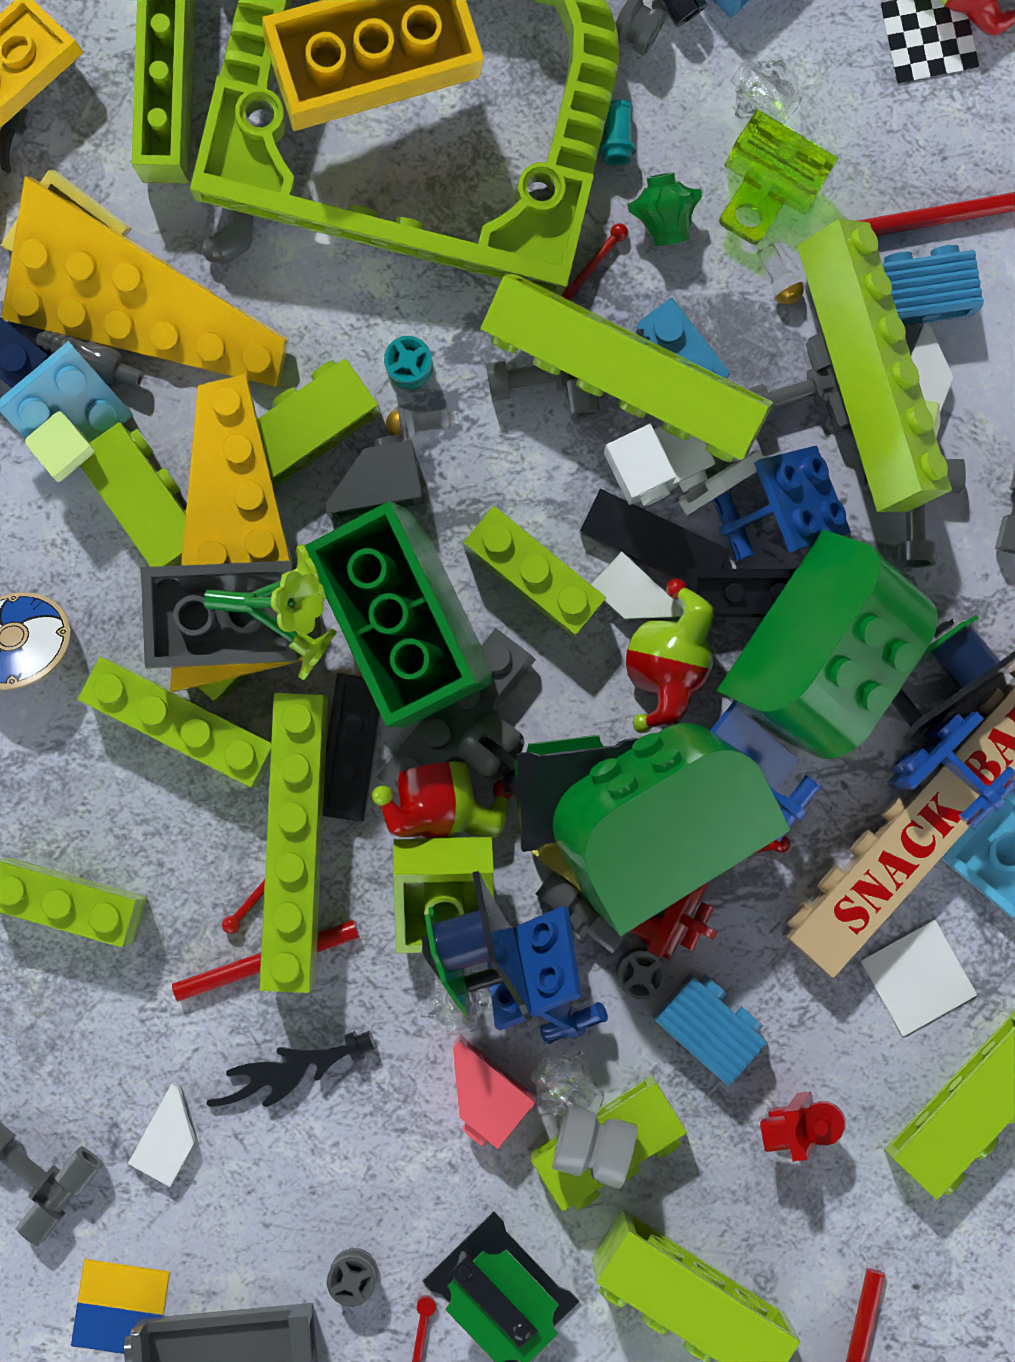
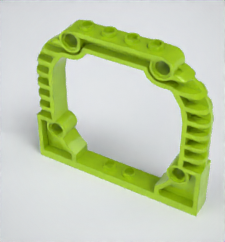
[190,0,619,295]

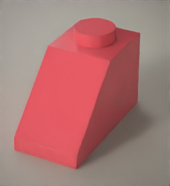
[453,1034,535,1149]

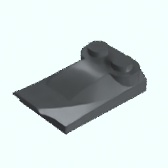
[140,561,322,669]

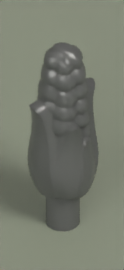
[36,331,144,389]

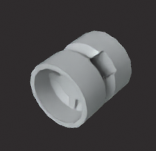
[552,1105,638,1189]

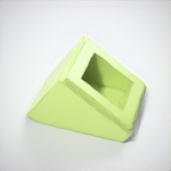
[25,411,95,483]

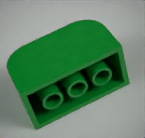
[304,501,493,728]
[716,530,938,759]
[553,723,791,936]

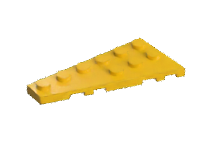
[1,176,289,387]
[170,374,303,693]

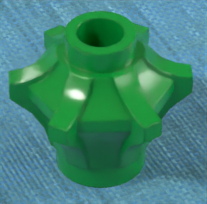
[627,172,702,246]

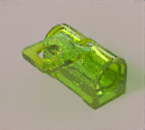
[719,109,839,245]

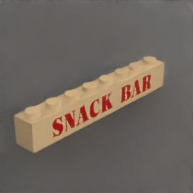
[783,664,1015,979]

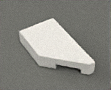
[910,323,954,411]
[678,450,764,516]
[591,552,683,620]
[128,1082,196,1187]

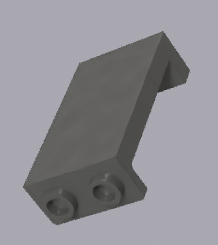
[124,1303,318,1362]

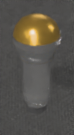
[755,236,804,305]
[386,407,459,441]

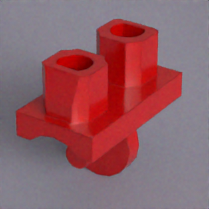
[631,882,718,960]
[760,1091,846,1162]

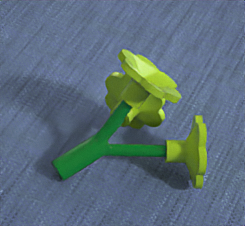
[204,544,337,680]

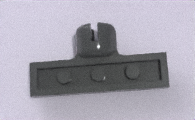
[376,628,536,796]

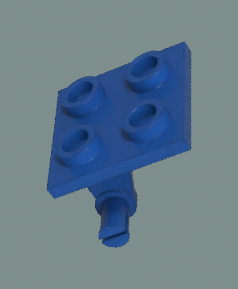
[712,445,852,562]
[711,703,822,842]
[887,712,1015,830]
[487,906,608,1045]

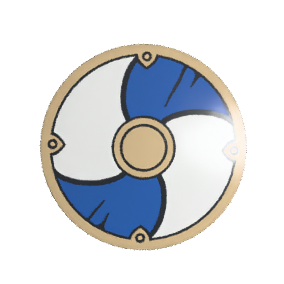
[0,592,71,690]

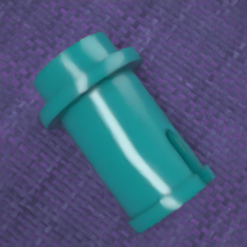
[599,99,636,166]

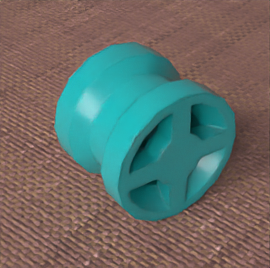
[384,336,433,390]

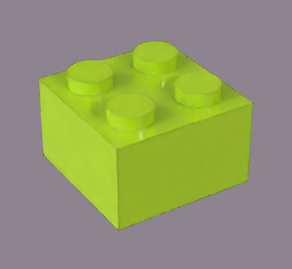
[393,837,494,953]

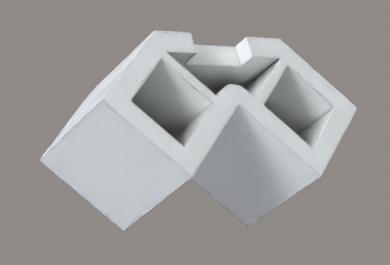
[604,423,716,506]

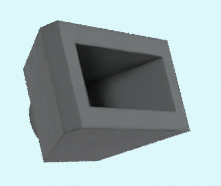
[325,435,424,520]

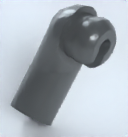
[202,210,253,264]

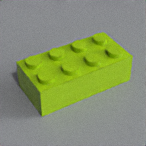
[592,1209,801,1362]

